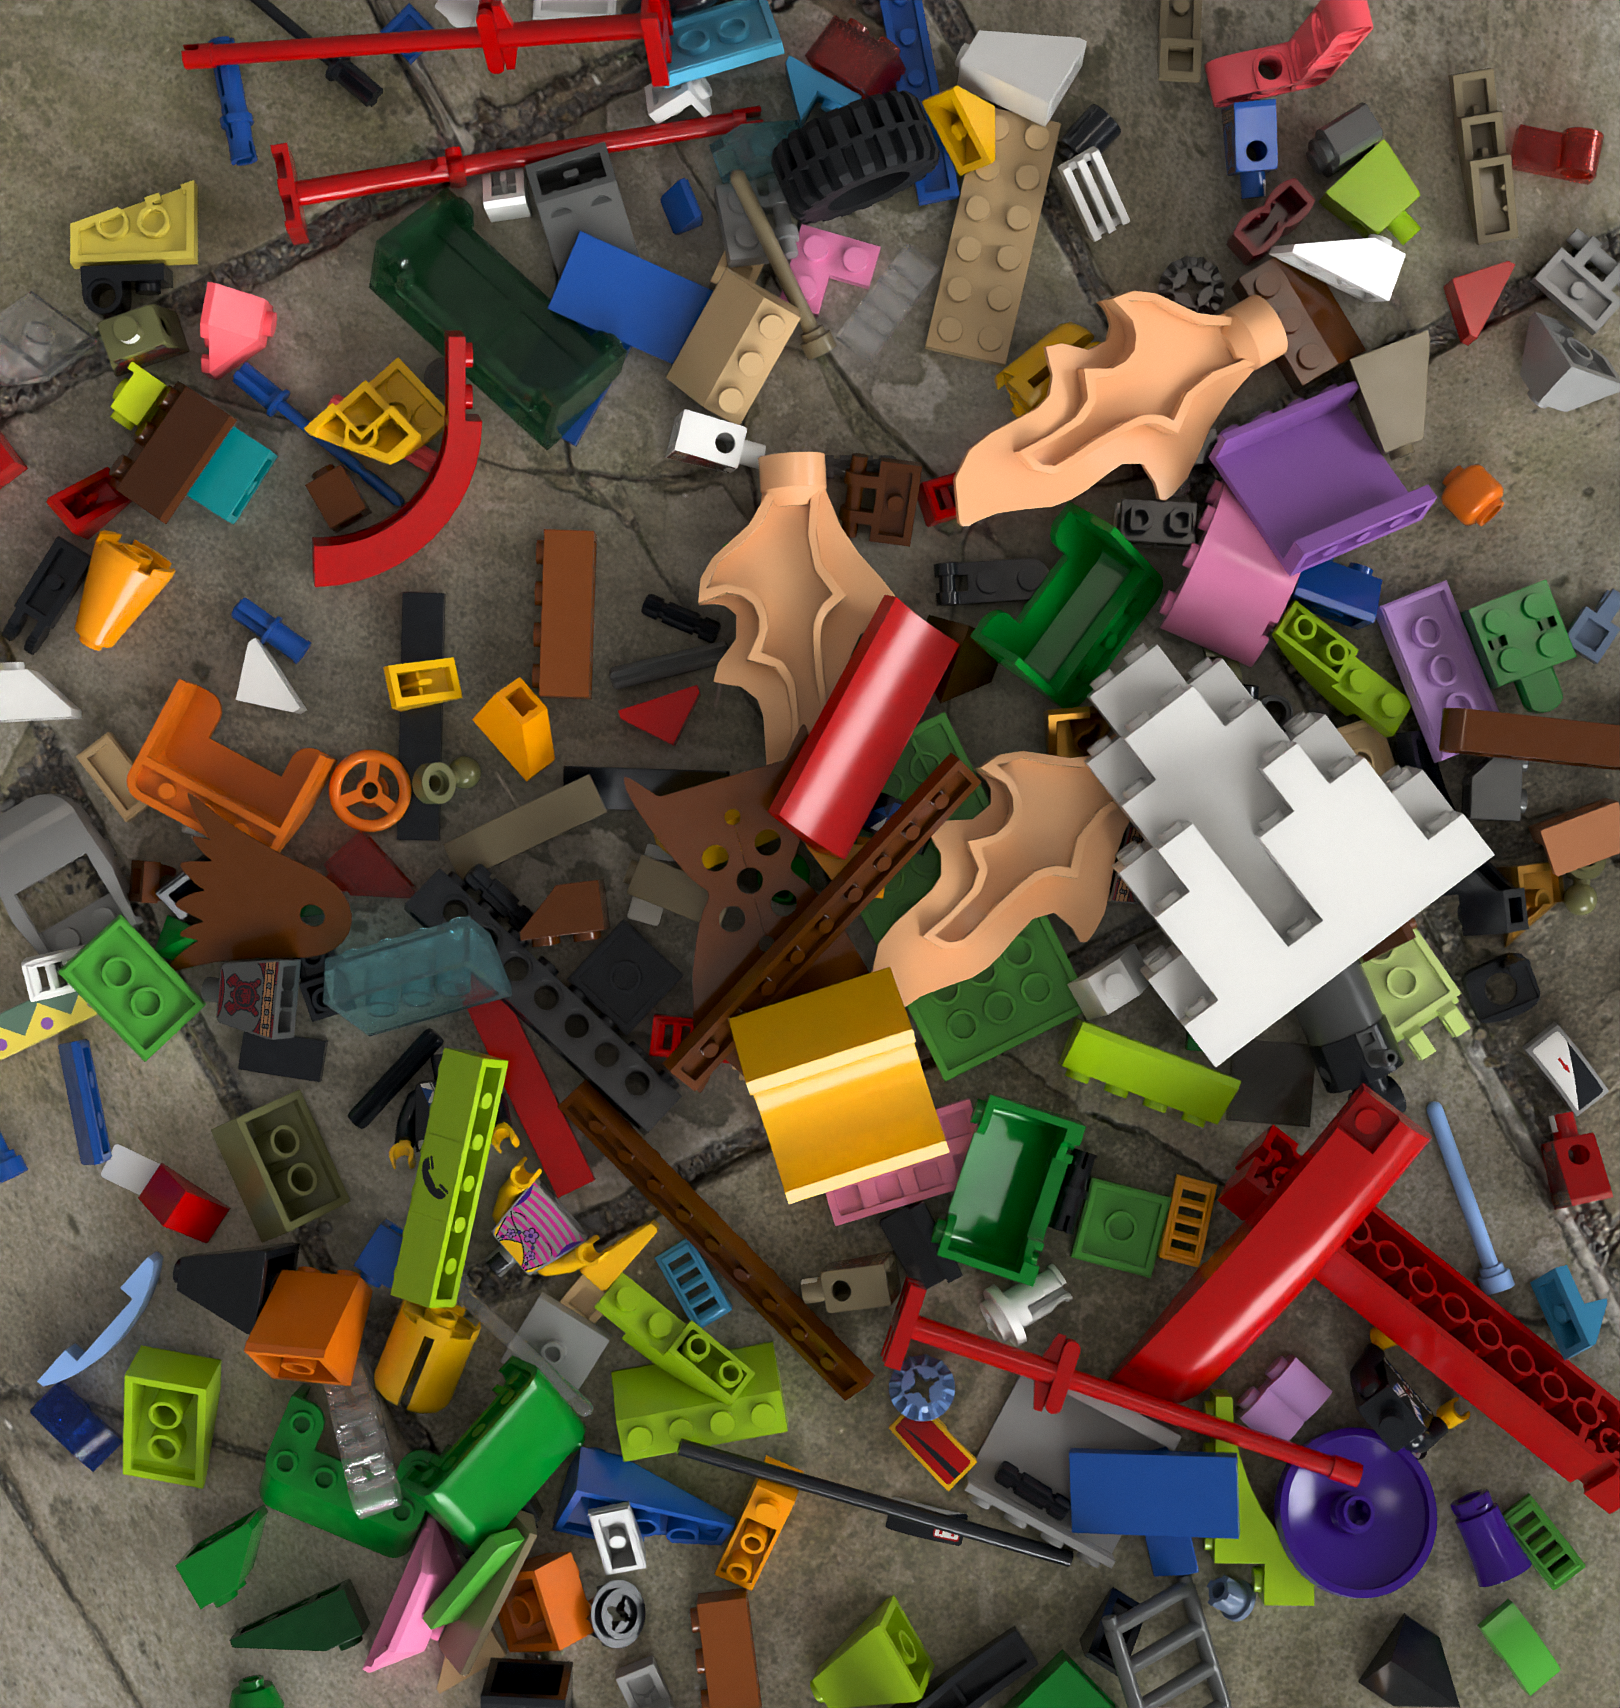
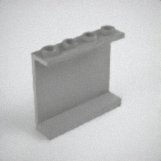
[962,1351,1182,1569]

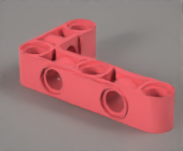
[1204,0,1374,108]

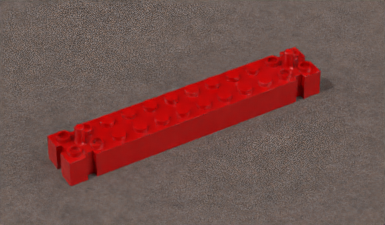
[1217,1124,1620,1514]

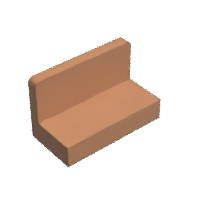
[1528,798,1620,876]

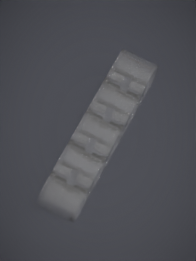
[324,1336,403,1520]

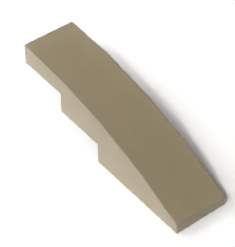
[1448,68,1519,245]
[443,774,608,881]

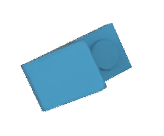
[785,55,862,128]
[1530,1265,1608,1360]

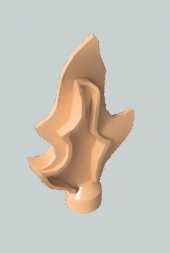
[953,291,1288,526]
[698,452,895,765]
[871,733,1130,1007]

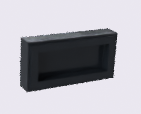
[238,1031,328,1082]

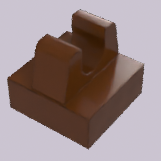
[129,859,176,904]

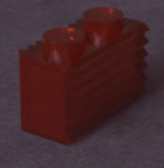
[805,15,906,100]

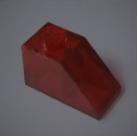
[323,831,419,898]

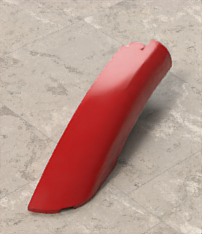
[1107,1083,1432,1404]

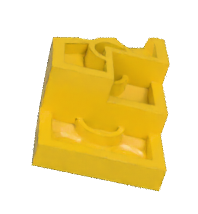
[304,357,445,465]

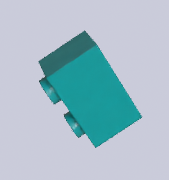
[187,426,278,525]

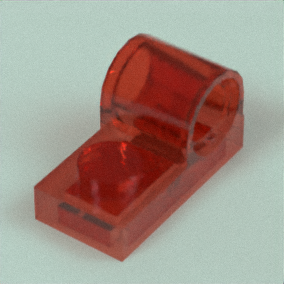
[1511,124,1604,185]

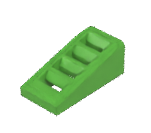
[1502,1493,1586,1590]

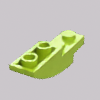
[1271,600,1411,738]
[594,1272,755,1406]

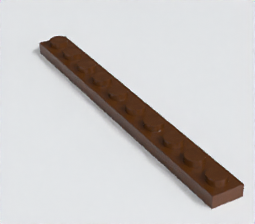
[663,753,981,1091]
[557,1079,875,1401]

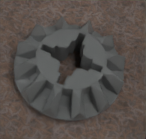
[1158,255,1225,315]

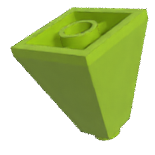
[810,1595,935,1708]

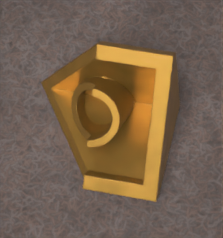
[1043,706,1111,758]
[1496,862,1564,948]

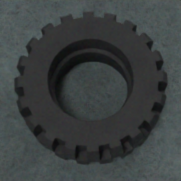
[771,90,940,224]

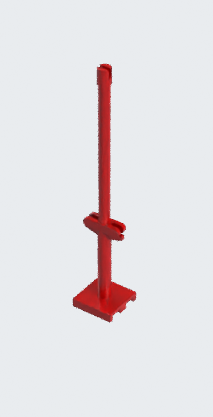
[181,0,674,87]
[270,105,764,245]
[880,1276,1363,1487]

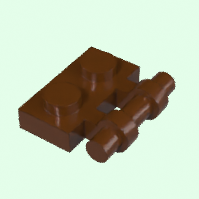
[839,453,922,547]

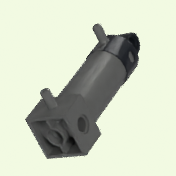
[1293,959,1407,1113]

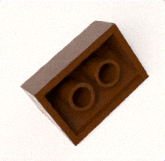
[1231,257,1366,394]
[108,381,237,524]

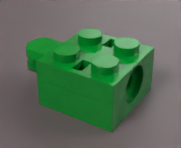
[1460,579,1577,714]

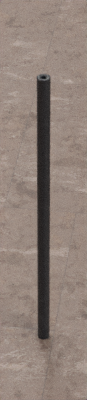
[677,1438,1073,1567]

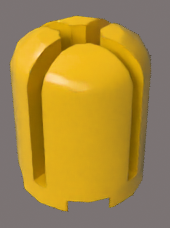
[994,322,1101,418]
[374,1299,481,1414]

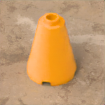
[74,530,176,651]

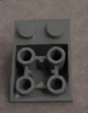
[525,142,639,278]

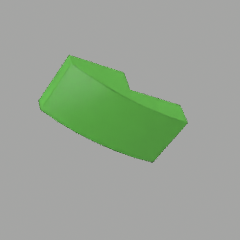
[1477,1599,1561,1696]

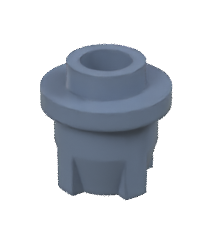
[1207,1575,1256,1622]

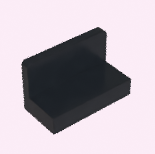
[880,1200,963,1289]

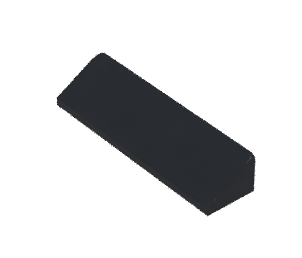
[563,766,730,810]

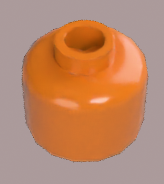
[1441,464,1504,526]

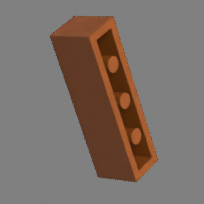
[532,529,597,699]
[690,1588,762,1708]

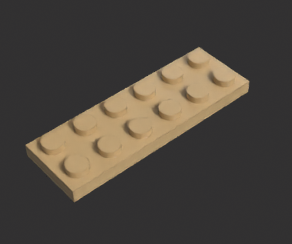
[925,108,1061,367]

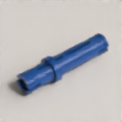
[208,36,258,166]

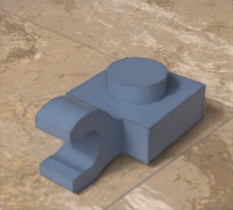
[1567,589,1620,664]

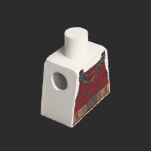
[665,409,766,473]

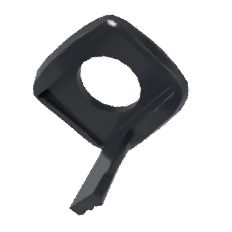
[1461,953,1540,1023]

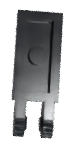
[2,536,91,655]

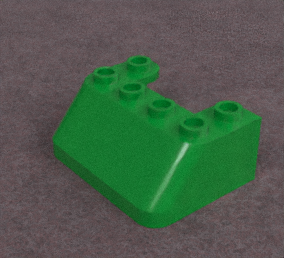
[970,501,1163,708]
[259,1383,453,1558]

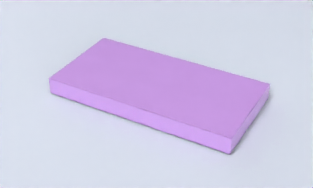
[1376,580,1499,763]

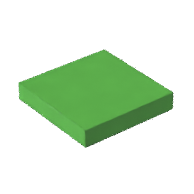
[1070,1176,1172,1278]

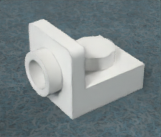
[644,77,712,124]

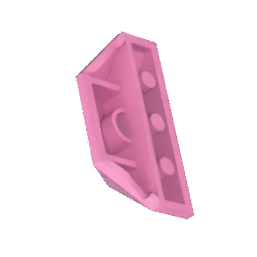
[362,1514,462,1673]

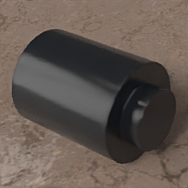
[1057,104,1121,170]

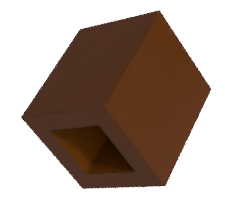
[305,464,372,533]

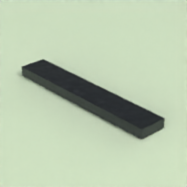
[397,592,446,841]

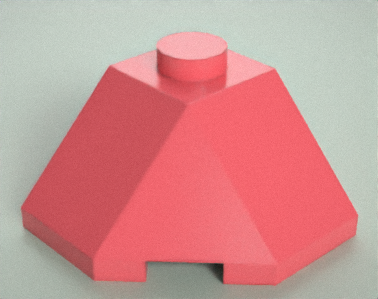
[200,282,277,380]

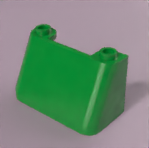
[930,1093,1086,1287]
[399,1355,586,1553]

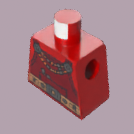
[1541,1111,1613,1210]

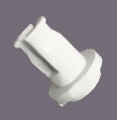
[980,1264,1073,1347]

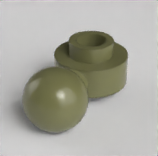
[412,756,481,805]
[1564,859,1606,916]

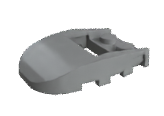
[0,793,144,970]

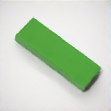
[422,1528,525,1630]

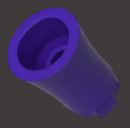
[1450,1489,1532,1587]

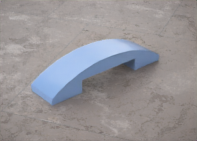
[37,1251,163,1387]

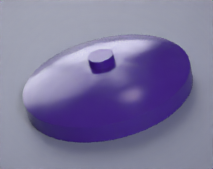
[1274,1427,1437,1598]

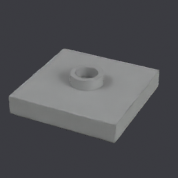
[500,1292,613,1404]

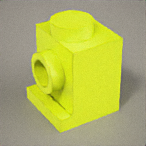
[110,362,168,431]

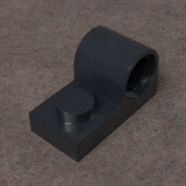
[80,263,173,320]

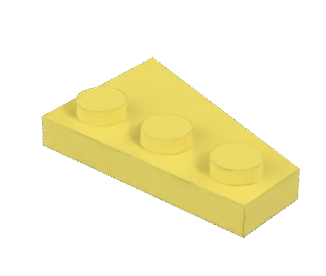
[70,180,198,269]

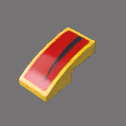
[889,1414,977,1492]

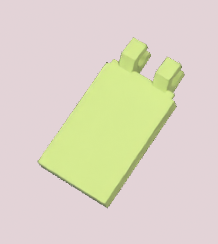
[1361,928,1471,1060]

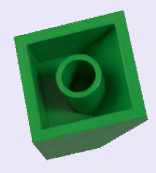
[175,1504,268,1610]

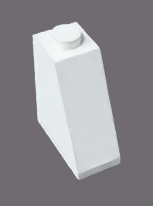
[955,30,1087,127]

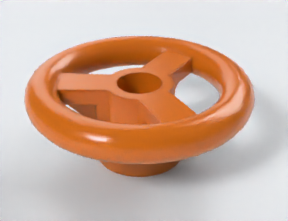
[329,749,412,832]

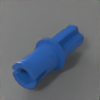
[231,598,311,664]

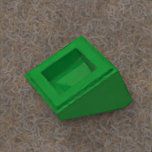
[155,915,197,968]

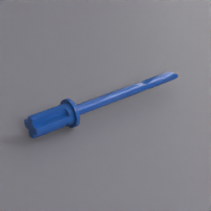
[232,362,404,506]

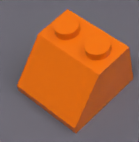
[498,1551,593,1653]

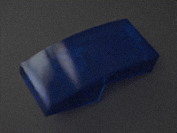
[30,1381,123,1472]

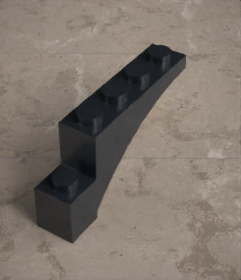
[1395,731,1529,936]
[890,1626,1039,1708]

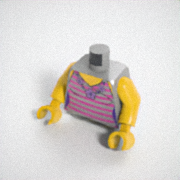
[485,1157,609,1277]

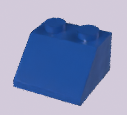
[1287,558,1382,630]

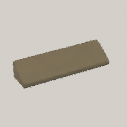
[439,1510,537,1676]

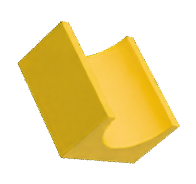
[729,967,949,1204]

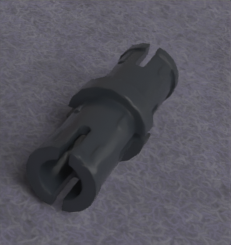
[1048,1148,1097,1235]

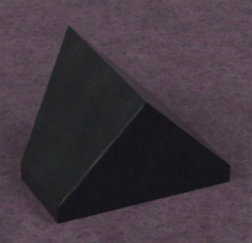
[1358,1613,1460,1708]

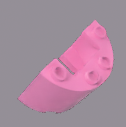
[1159,479,1301,667]

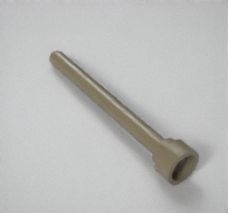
[730,169,837,360]

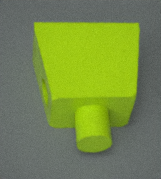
[1318,139,1422,246]

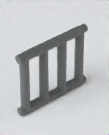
[1101,1574,1232,1708]

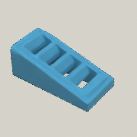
[655,1238,733,1328]

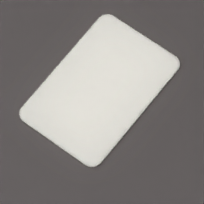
[101,1144,160,1195]

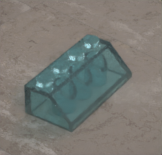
[323,916,512,1036]

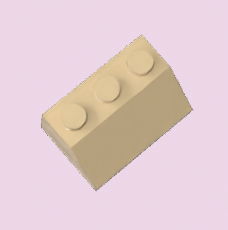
[666,268,801,425]

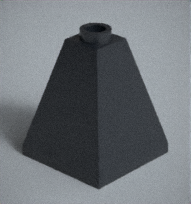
[173,1242,300,1335]

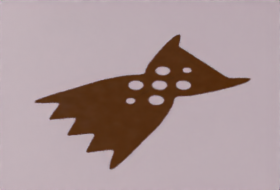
[623,724,869,1093]

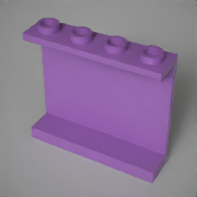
[1208,380,1437,576]

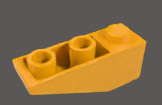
[714,1455,804,1591]

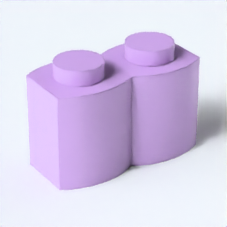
[1236,1354,1333,1441]

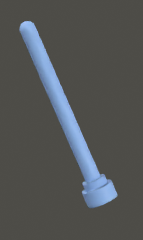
[1426,1101,1515,1295]

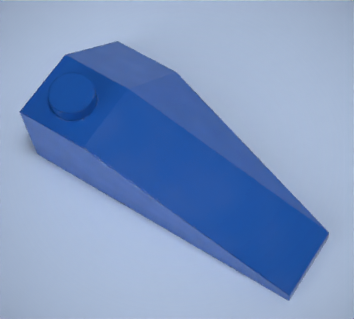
[552,1447,735,1545]

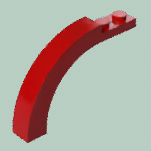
[312,330,482,587]

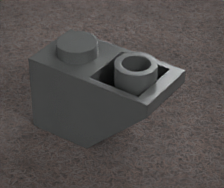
[1461,757,1529,822]

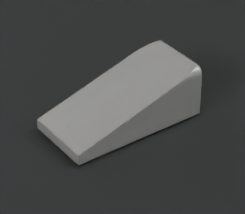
[588,1501,647,1576]

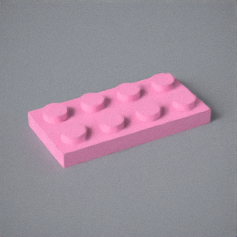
[825,1098,976,1226]

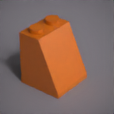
[244,1266,373,1386]

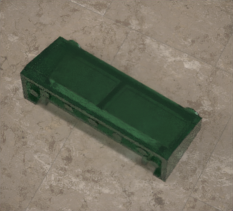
[369,187,627,450]

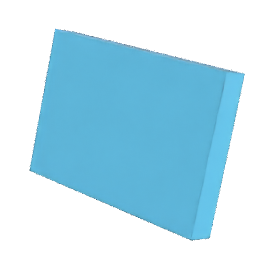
[664,0,785,89]

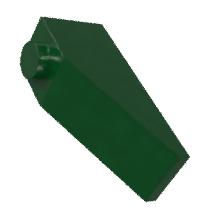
[230,1578,370,1651]

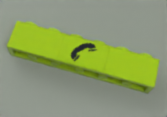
[390,1047,509,1308]

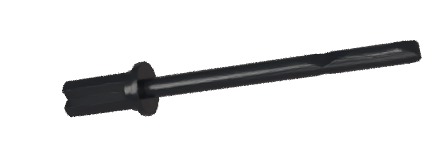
[250,0,383,107]

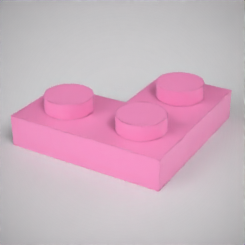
[780,224,881,317]

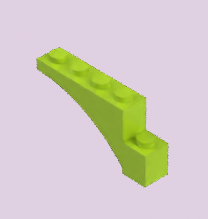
[1202,1389,1314,1606]

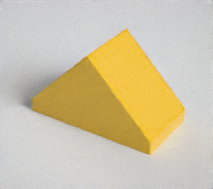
[921,85,995,176]
[383,657,463,712]

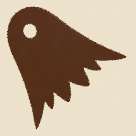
[169,793,352,971]

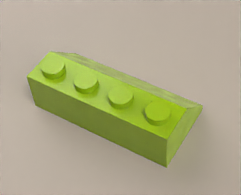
[1058,1017,1241,1128]
[611,1341,788,1462]

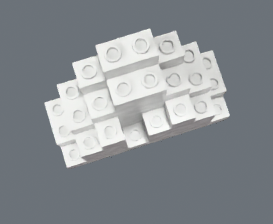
[1084,643,1495,1067]

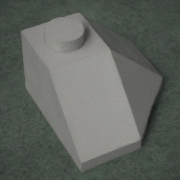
[1520,312,1620,412]

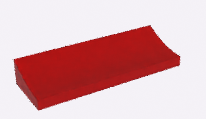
[768,595,960,860]

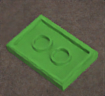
[56,914,206,1062]

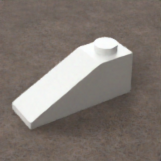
[1269,234,1406,302]

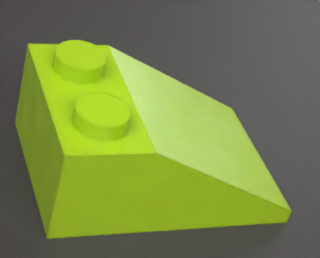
[123,1345,222,1489]

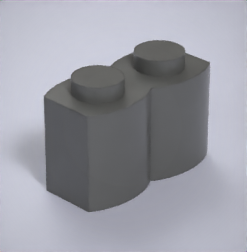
[1306,102,1383,177]

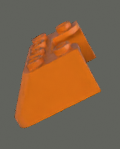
[127,679,338,853]

